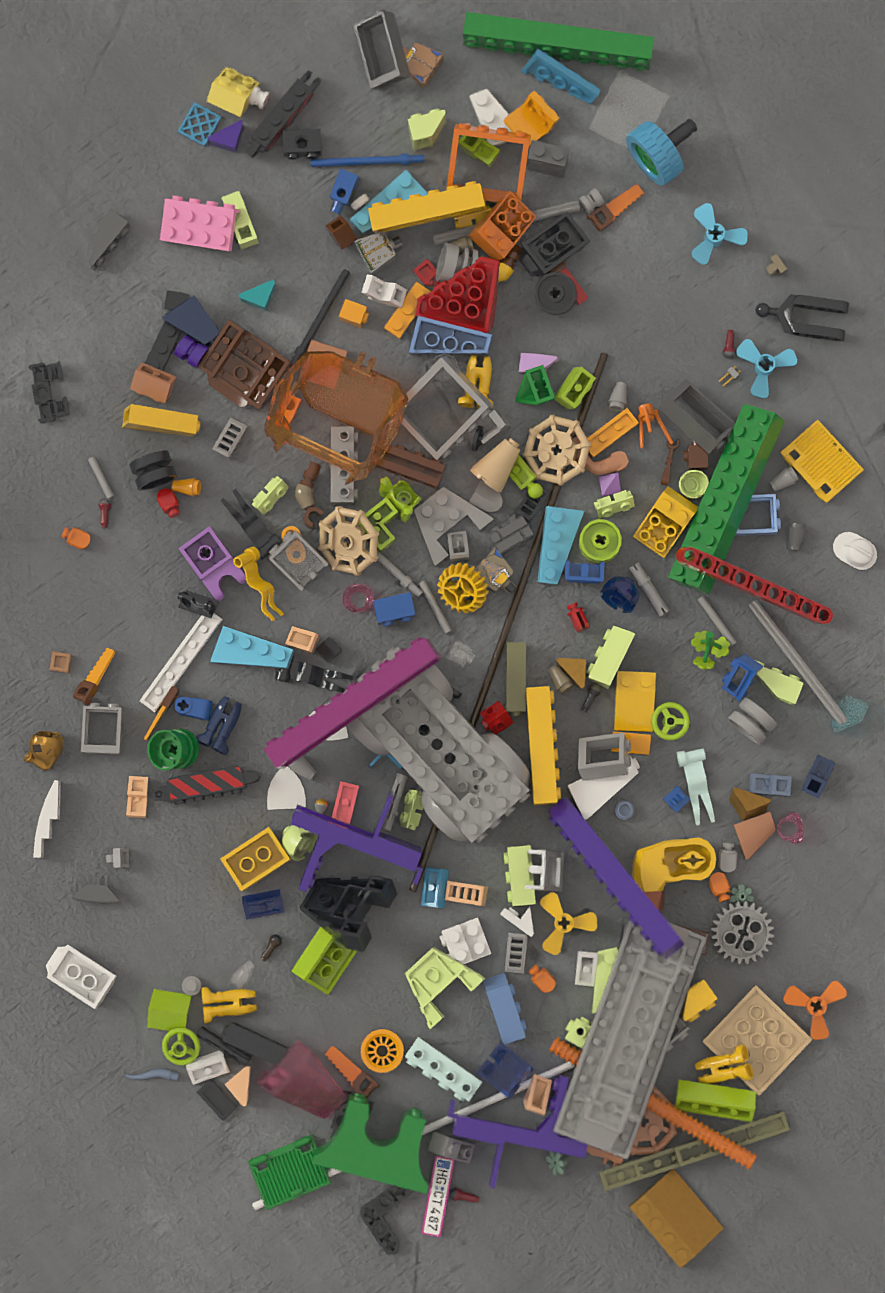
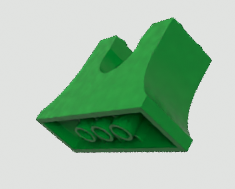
[312,1092,428,1194]

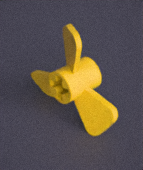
[540,892,597,955]

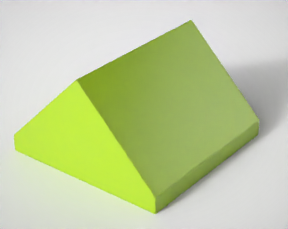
[147,989,192,1031]

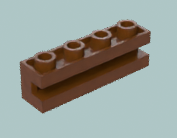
[366,438,445,489]

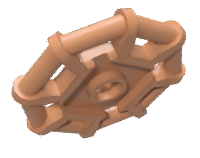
[629,1086,678,1157]

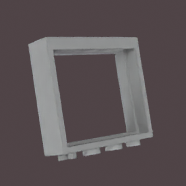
[390,356,494,460]

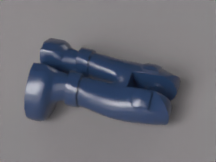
[196,696,242,755]

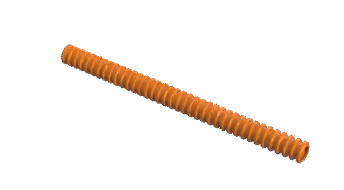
[549,1037,757,1169]

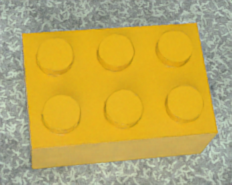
[221,827,291,892]

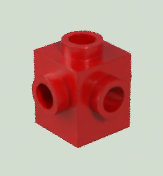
[480,701,514,735]

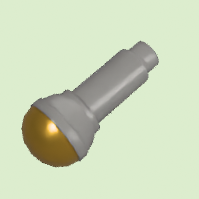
[315,798,328,814]

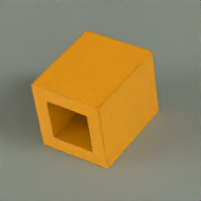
[339,299,369,328]

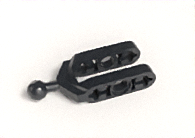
[755,294,849,341]

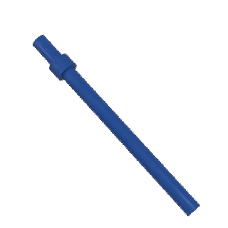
[311,153,424,167]

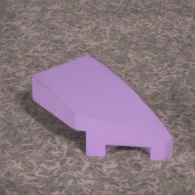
[519,353,559,373]

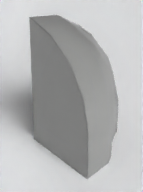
[469,480,503,512]

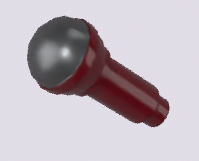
[723,330,736,359]
[98,498,112,528]

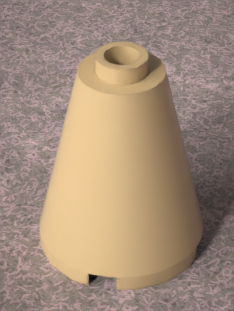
[470,438,520,492]

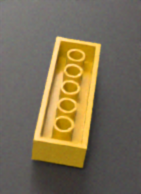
[368,181,487,234]
[526,686,561,806]

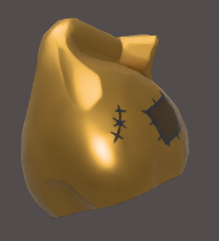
[24,731,64,771]

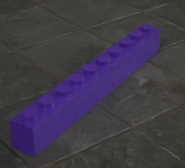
[548,797,684,959]

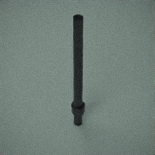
[289,269,350,370]

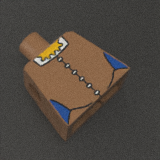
[403,43,443,89]

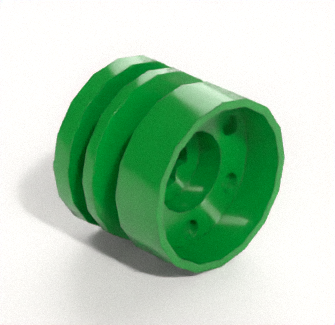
[147,728,199,770]

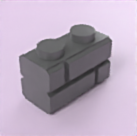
[489,515,534,555]

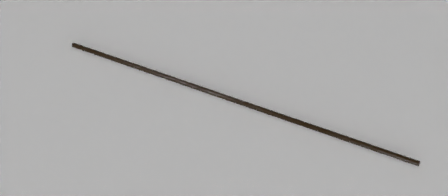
[409,352,608,893]

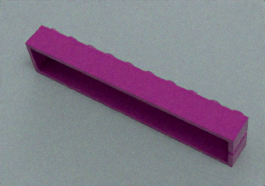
[264,637,442,769]

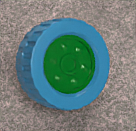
[626,119,698,186]

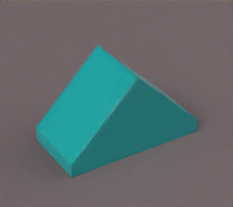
[238,280,276,311]

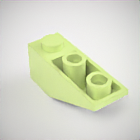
[222,191,259,250]
[755,660,803,706]

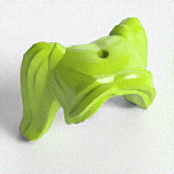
[379,476,422,523]

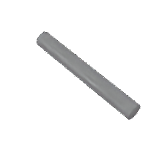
[419,580,452,634]
[698,595,737,646]

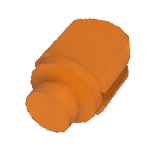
[61,527,90,549]
[709,872,731,903]
[528,964,556,993]

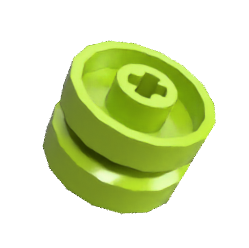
[579,519,622,564]

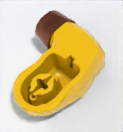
[632,838,716,911]

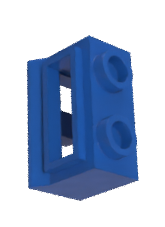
[565,560,605,584]
[722,653,763,702]

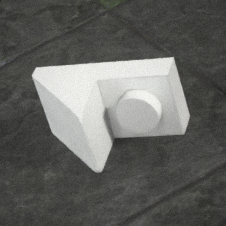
[500,907,534,937]
[575,951,598,986]

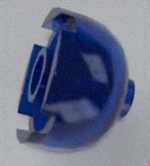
[600,576,639,613]

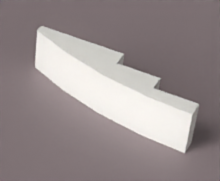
[33,780,61,858]

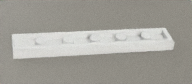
[140,614,223,713]

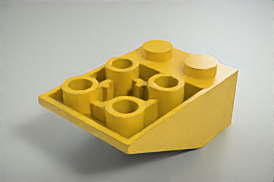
[633,486,698,558]

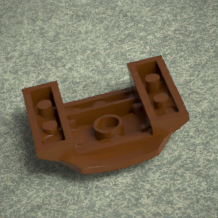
[198,320,293,410]

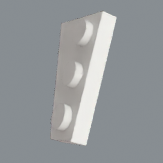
[469,89,512,147]

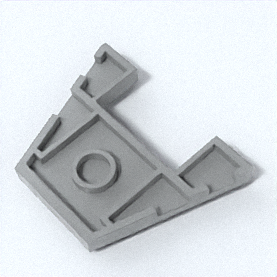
[414,487,493,567]

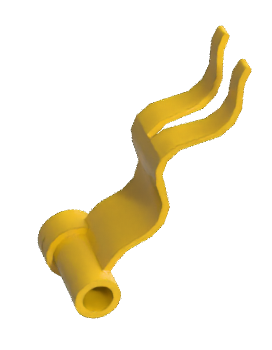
[233,547,284,621]

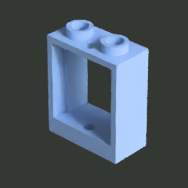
[735,494,781,536]

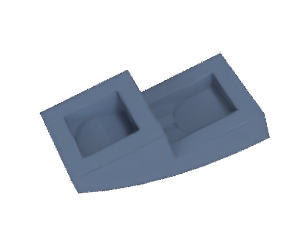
[749,773,792,796]

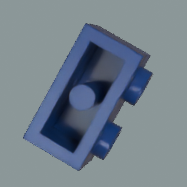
[373,592,416,627]

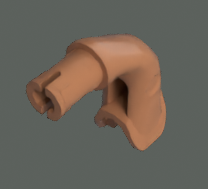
[572,437,629,475]

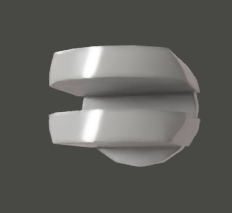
[718,842,737,873]

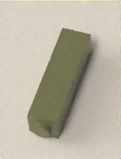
[506,642,526,717]

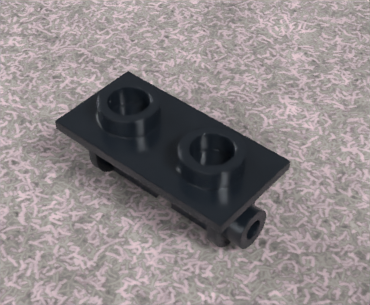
[177,590,219,619]

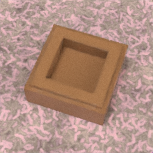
[49,651,72,674]

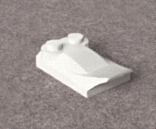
[46,945,117,1009]

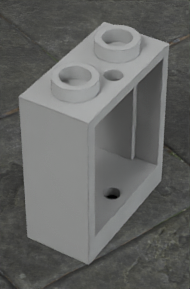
[81,703,124,755]
[578,732,631,781]

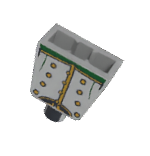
[355,232,403,276]

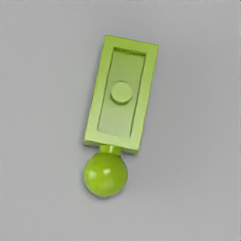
[509,454,543,498]

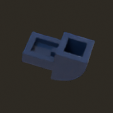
[801,754,835,799]

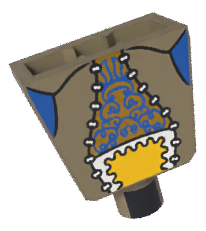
[475,548,517,595]

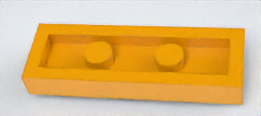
[384,282,431,340]
[587,408,639,458]

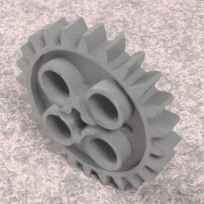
[711,901,774,964]

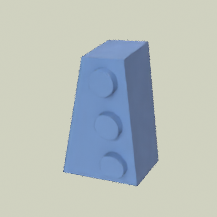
[483,973,527,1045]

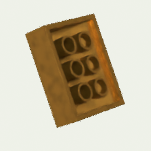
[628,1168,724,1269]

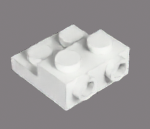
[439,918,491,964]

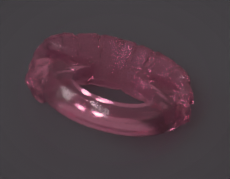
[777,812,804,844]

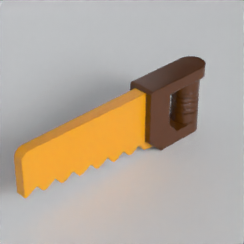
[73,648,115,705]
[144,686,180,741]

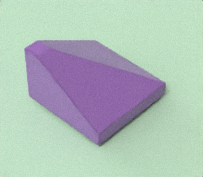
[599,473,621,496]

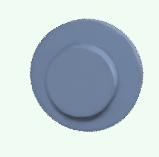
[615,801,634,820]

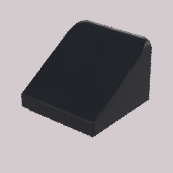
[164,290,190,311]
[315,637,342,663]

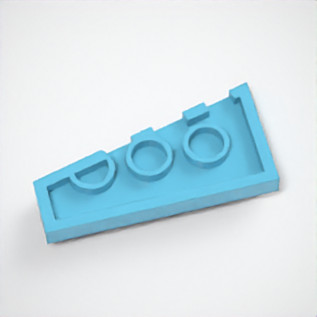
[350,170,428,235]
[537,506,584,585]

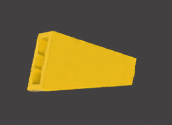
[122,404,200,436]

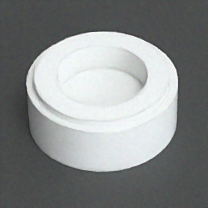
[351,194,369,211]

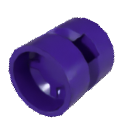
[174,334,209,369]

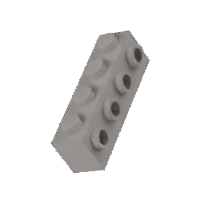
[331,427,358,505]

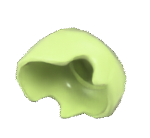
[678,470,709,499]

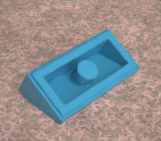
[421,867,449,908]

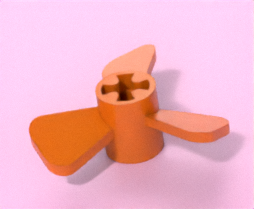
[783,981,847,1040]

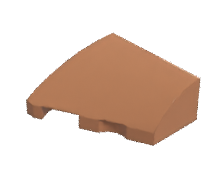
[733,812,776,860]

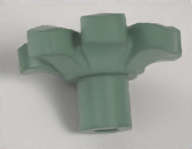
[729,884,754,907]
[546,1151,568,1176]

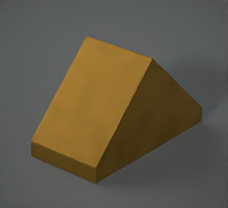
[556,658,586,690]
[729,787,771,822]

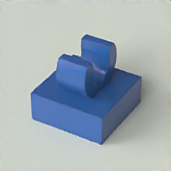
[663,786,690,813]

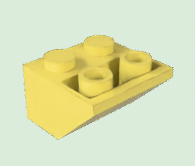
[207,67,260,117]

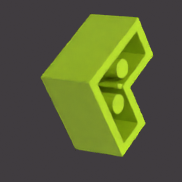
[359,497,399,553]

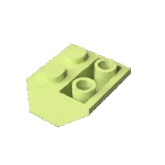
[408,109,446,150]

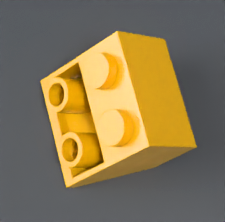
[681,979,717,1022]

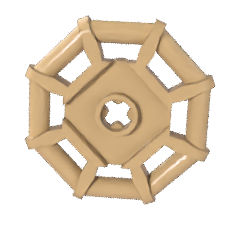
[522,414,592,486]
[317,506,380,576]

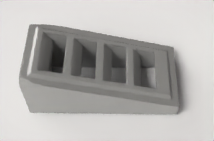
[212,418,248,460]
[505,933,528,973]

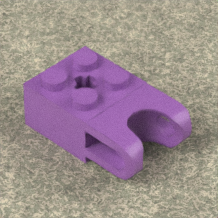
[178,526,247,602]

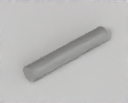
[88,456,114,499]

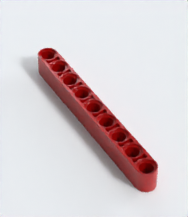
[676,547,833,624]

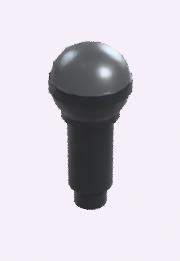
[581,684,601,712]

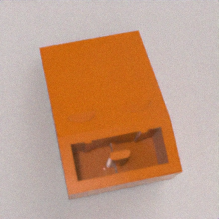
[468,191,537,260]

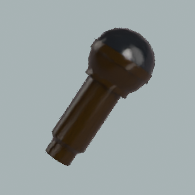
[260,934,282,961]

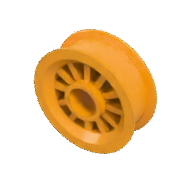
[361,1029,404,1073]

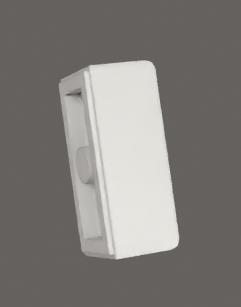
[186,1051,230,1085]

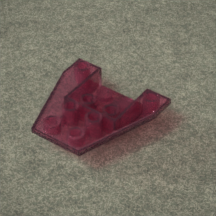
[254,1040,347,1119]

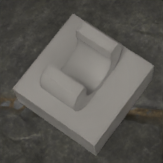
[106,848,129,868]

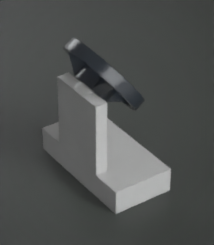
[472,410,512,452]

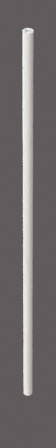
[252,1061,575,1210]

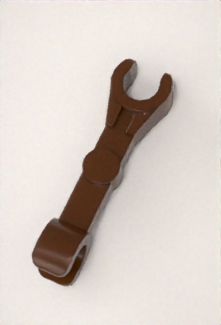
[661,439,679,485]

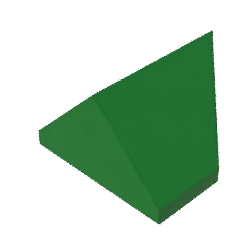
[515,365,555,405]

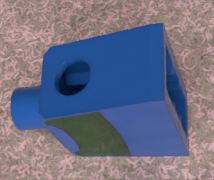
[330,169,361,215]

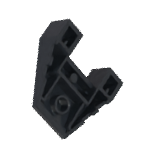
[299,875,397,952]

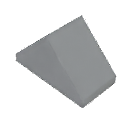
[447,531,469,562]

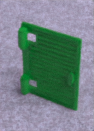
[248,1134,332,1211]

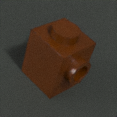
[326,215,357,250]
[684,442,708,471]

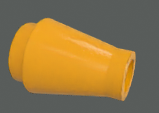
[172,478,201,497]

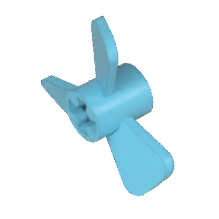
[691,203,748,265]
[736,339,797,399]

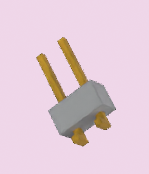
[719,366,740,387]

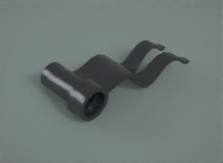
[221,489,282,560]
[274,656,353,693]

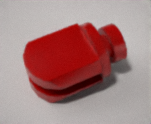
[157,488,180,518]
[567,602,589,633]

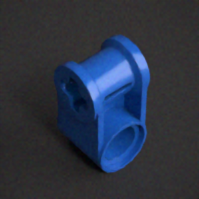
[175,697,213,720]

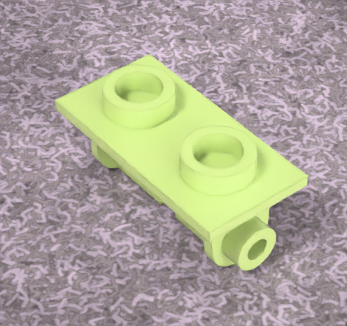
[252,476,289,515]
[594,490,635,519]
[399,789,423,830]

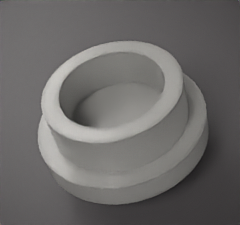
[182,976,201,996]

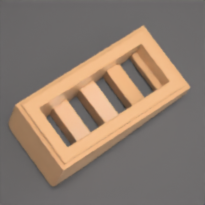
[445,881,488,906]

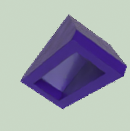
[208,120,244,153]

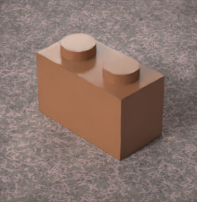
[130,363,176,403]

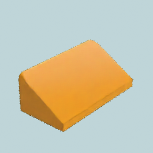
[611,731,651,755]

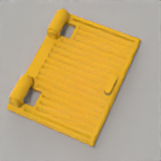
[780,420,864,503]

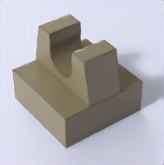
[766,253,788,276]

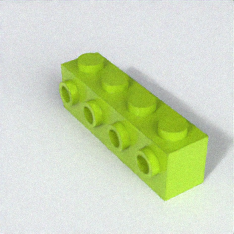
[675,1080,756,1122]

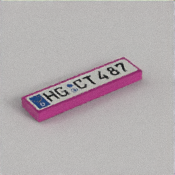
[421,1156,455,1237]

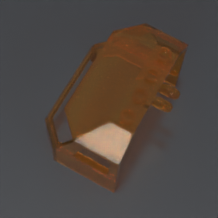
[264,351,409,485]

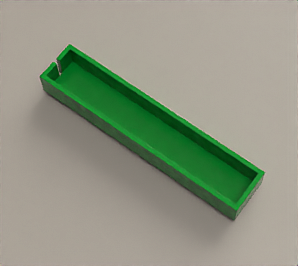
[463,12,654,71]
[668,404,785,595]

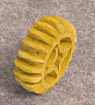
[437,562,489,614]

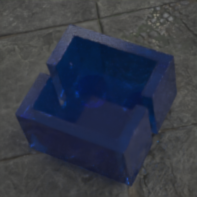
[476,1042,534,1100]

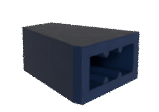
[162,295,220,345]

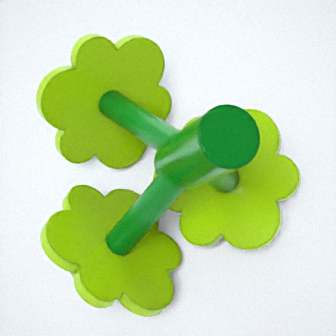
[691,631,731,670]

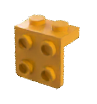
[504,90,560,147]

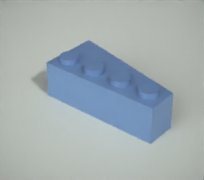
[409,316,493,355]

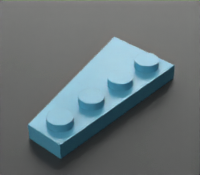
[210,626,294,669]

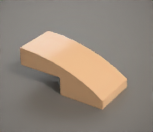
[126,776,149,818]

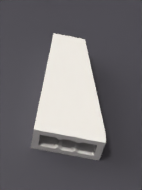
[567,756,640,820]

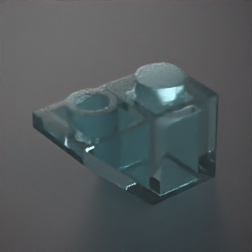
[830,695,869,733]

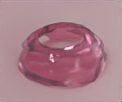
[342,584,374,612]

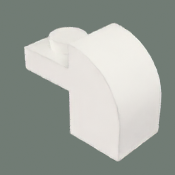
[362,275,407,308]

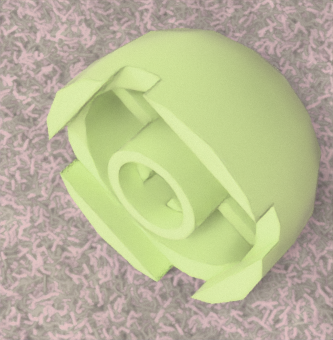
[282,825,318,862]

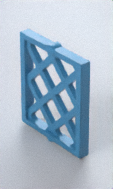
[178,102,222,147]

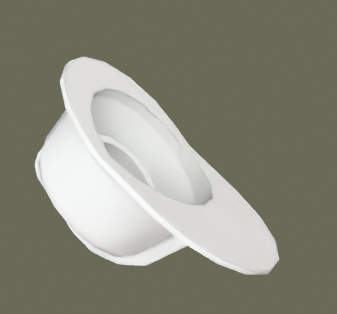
[833,532,877,570]

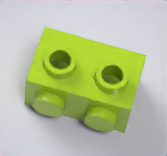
[554,367,596,410]

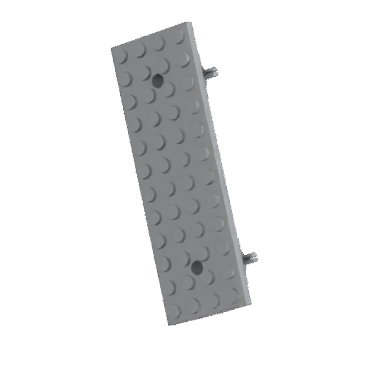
[553,920,706,1159]

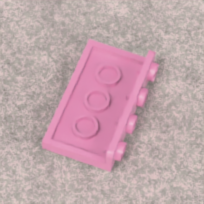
[160,196,240,251]

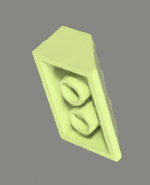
[586,626,635,689]

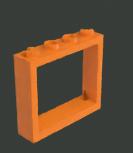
[446,122,531,202]

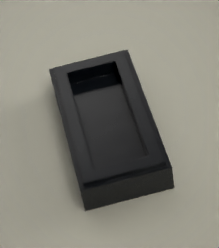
[197,1079,238,1121]

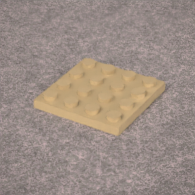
[702,985,813,1096]

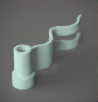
[676,749,715,826]

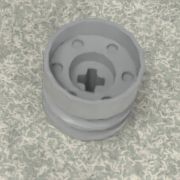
[436,242,478,282]

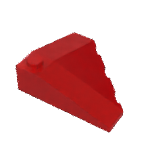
[415,256,500,333]

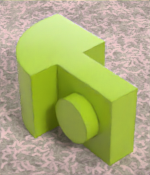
[458,135,500,167]

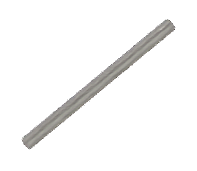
[433,201,580,245]
[749,600,848,726]

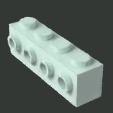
[405,1037,482,1102]

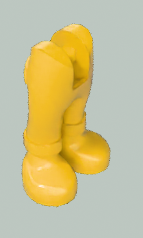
[458,355,493,409]
[202,987,257,1023]
[694,1044,754,1084]

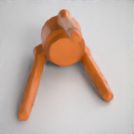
[637,403,673,448]

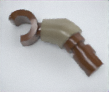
[295,461,324,529]

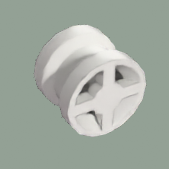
[248,86,270,110]

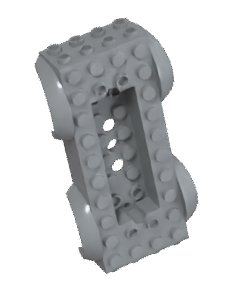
[343,647,532,843]

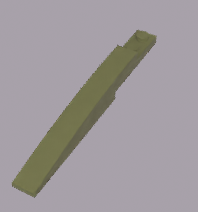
[598,1112,790,1191]

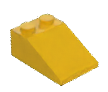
[614,671,656,732]

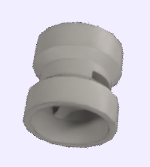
[579,188,605,214]

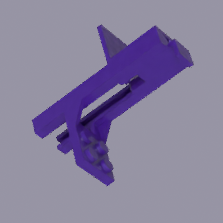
[291,791,423,892]
[447,1074,588,1188]

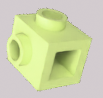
[565,1017,592,1048]

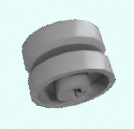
[727,697,777,745]

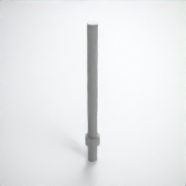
[334,519,423,598]

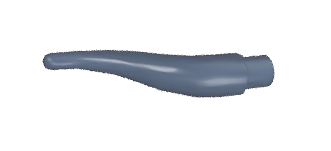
[125,1068,179,1081]

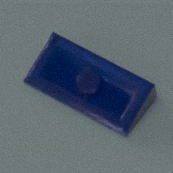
[242,889,284,919]

